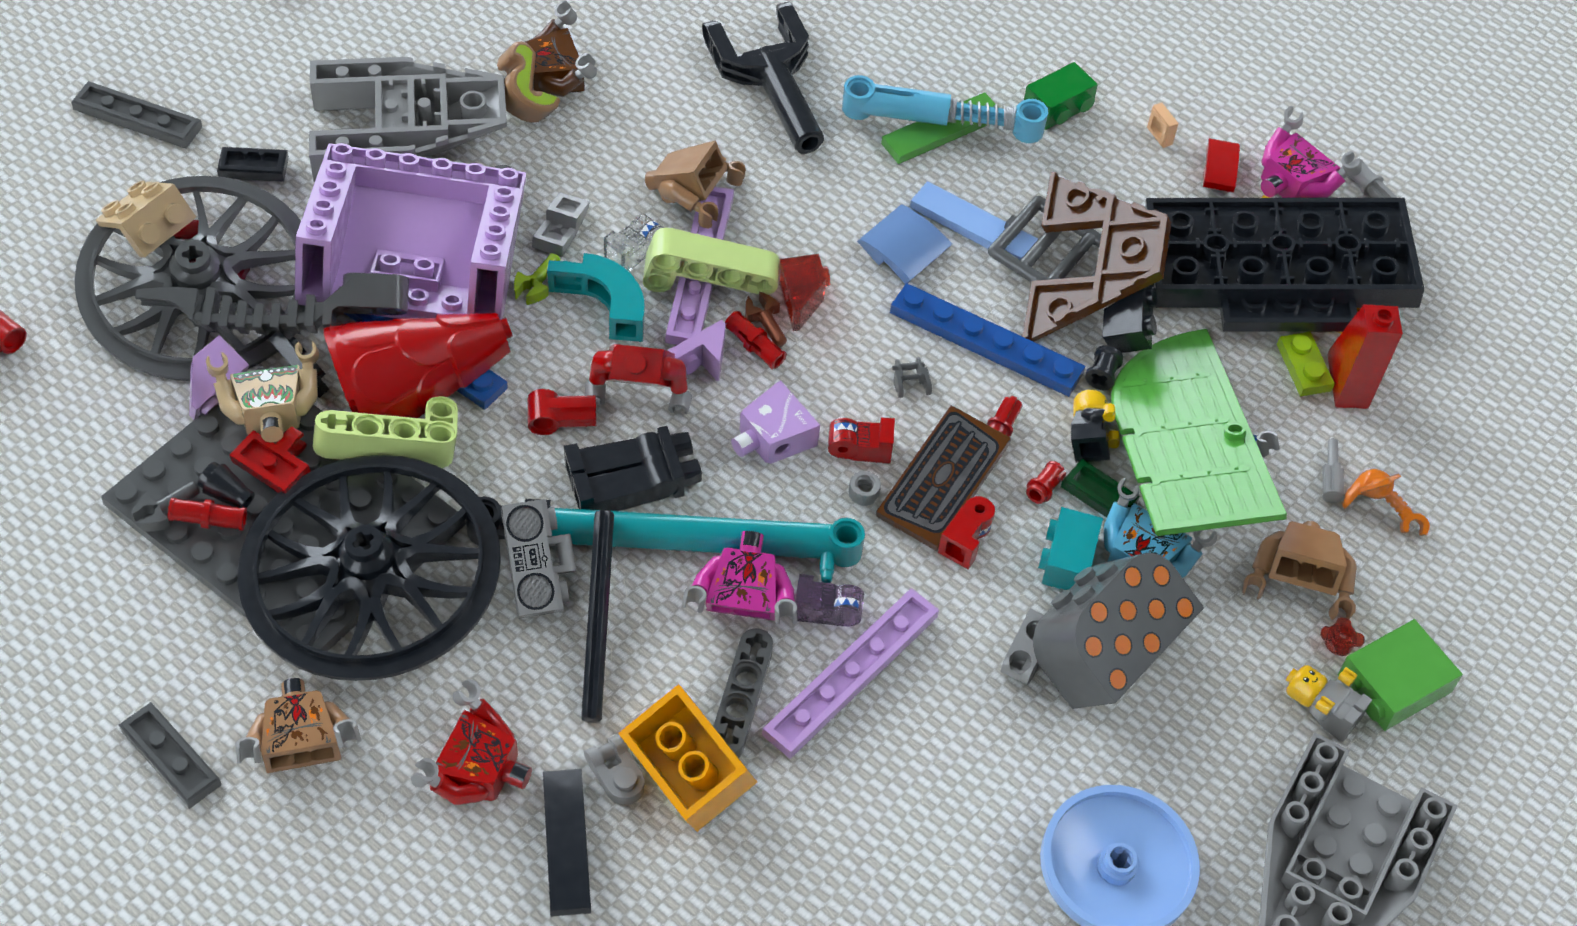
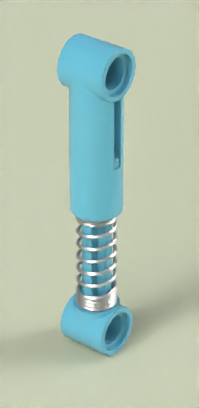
[842,75,1048,143]

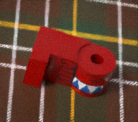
[828,417,895,464]
[937,496,995,570]

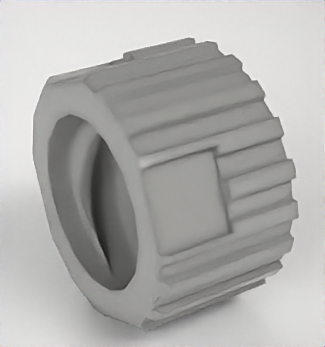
[849,471,881,506]

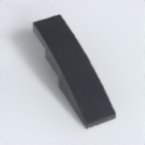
[543,769,591,917]

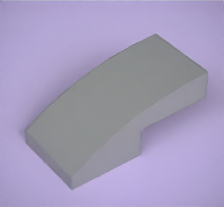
[532,192,590,257]

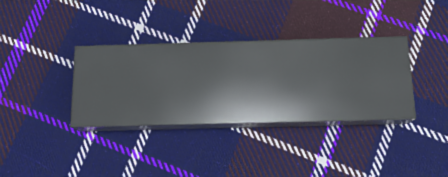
[71,81,202,149]

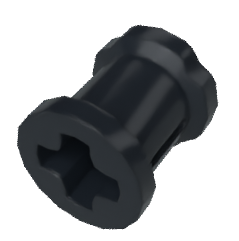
[1085,345,1124,391]

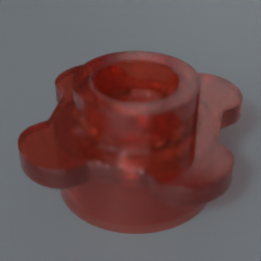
[1320,617,1365,656]

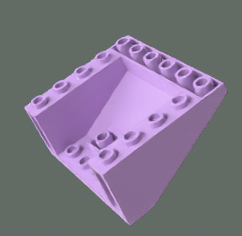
[295,143,526,319]

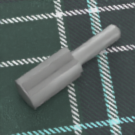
[1322,438,1344,503]

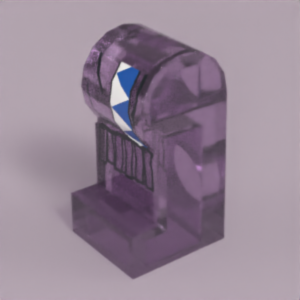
[795,574,865,626]

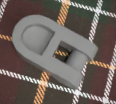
[584,734,645,805]

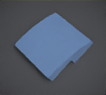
[857,204,952,284]

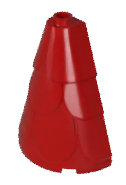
[323,313,513,418]

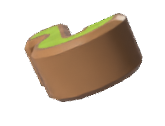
[497,41,560,123]

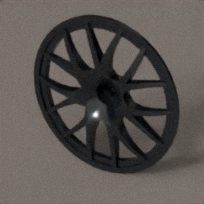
[238,455,501,681]

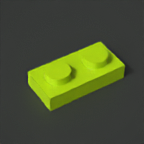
[1276,332,1335,397]

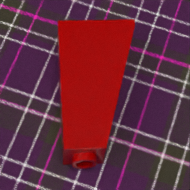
[1327,304,1403,409]

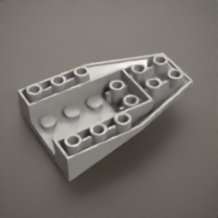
[1258,733,1458,926]

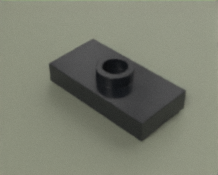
[217,147,289,182]

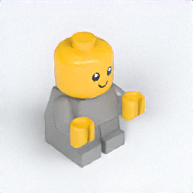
[1286,665,1372,742]

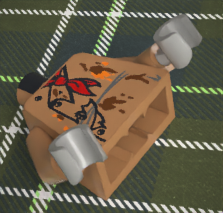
[235,678,361,773]

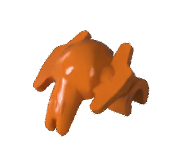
[1342,469,1430,536]

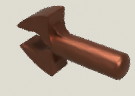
[745,292,787,347]

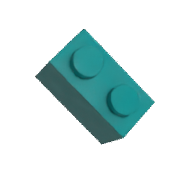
[1038,507,1103,590]

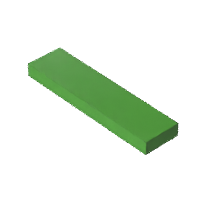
[881,92,999,164]

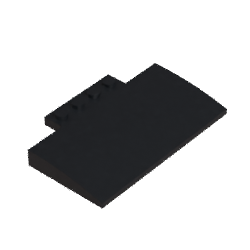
[1145,198,1424,332]

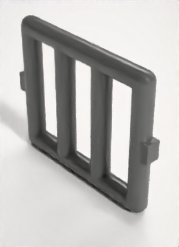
[988,196,1101,282]

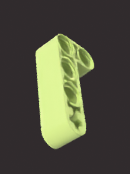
[643,227,780,294]
[313,396,458,468]

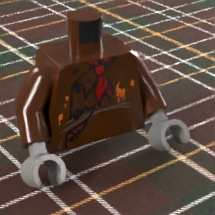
[525,0,597,97]

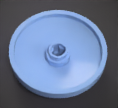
[1040,785,1200,926]

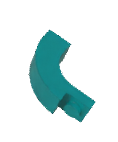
[547,253,645,342]

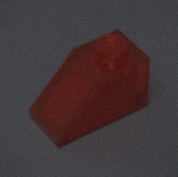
[778,254,830,331]

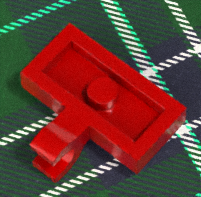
[229,426,311,494]

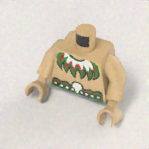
[206,341,319,442]

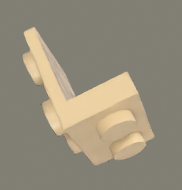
[96,180,196,257]

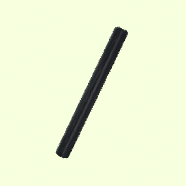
[581,510,614,723]

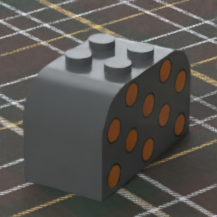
[1033,553,1204,709]

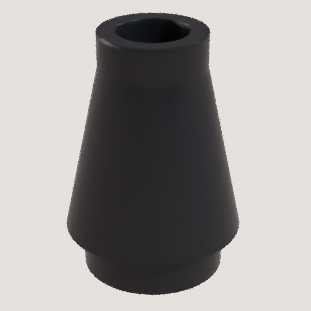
[197,462,255,508]

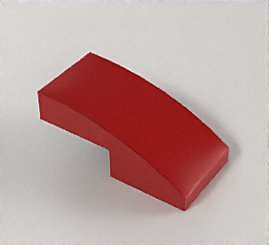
[1203,138,1240,193]

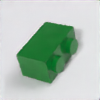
[1024,62,1098,130]

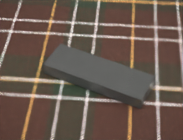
[119,702,222,809]

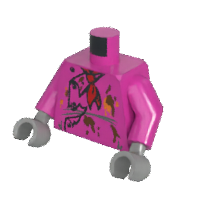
[1261,106,1362,198]
[682,531,797,624]

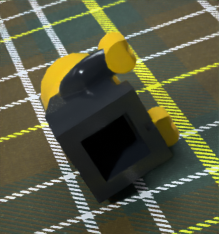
[1071,389,1120,463]

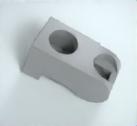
[1001,608,1044,685]

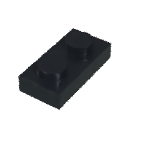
[269,330,330,398]

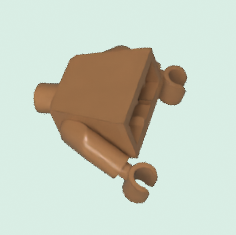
[645,140,746,228]
[1242,521,1357,622]

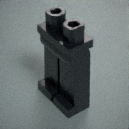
[563,426,702,511]

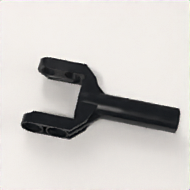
[702,1,824,154]

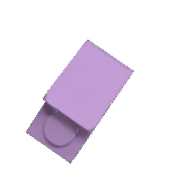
[668,319,726,381]

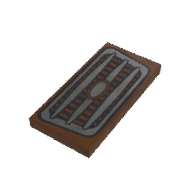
[876,405,1011,551]

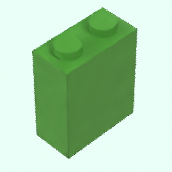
[1338,619,1463,731]

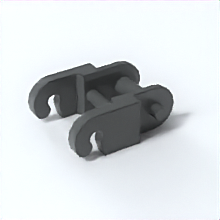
[892,357,932,398]

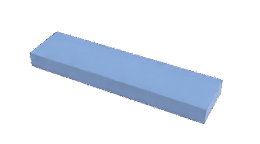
[910,181,1038,260]

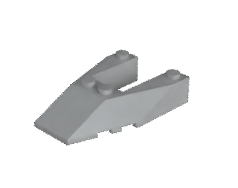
[309,57,507,182]

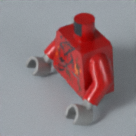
[585,344,692,414]
[411,679,532,805]

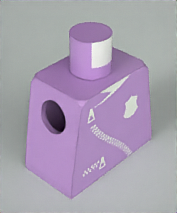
[731,381,820,464]

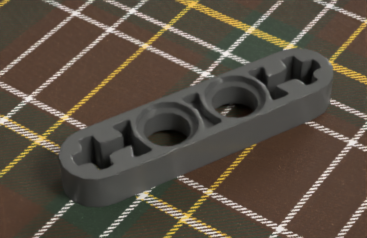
[713,628,773,758]

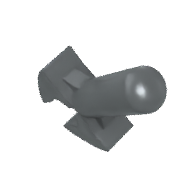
[132,481,200,532]

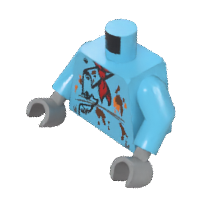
[1104,478,1217,578]

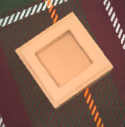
[1147,102,1179,148]

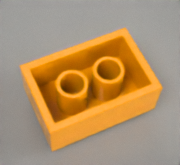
[618,684,758,832]

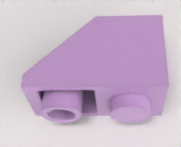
[189,335,249,420]

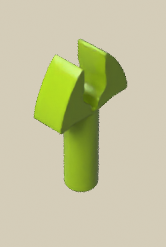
[514,253,560,305]

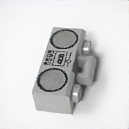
[501,499,576,619]

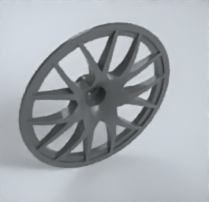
[74,176,306,381]

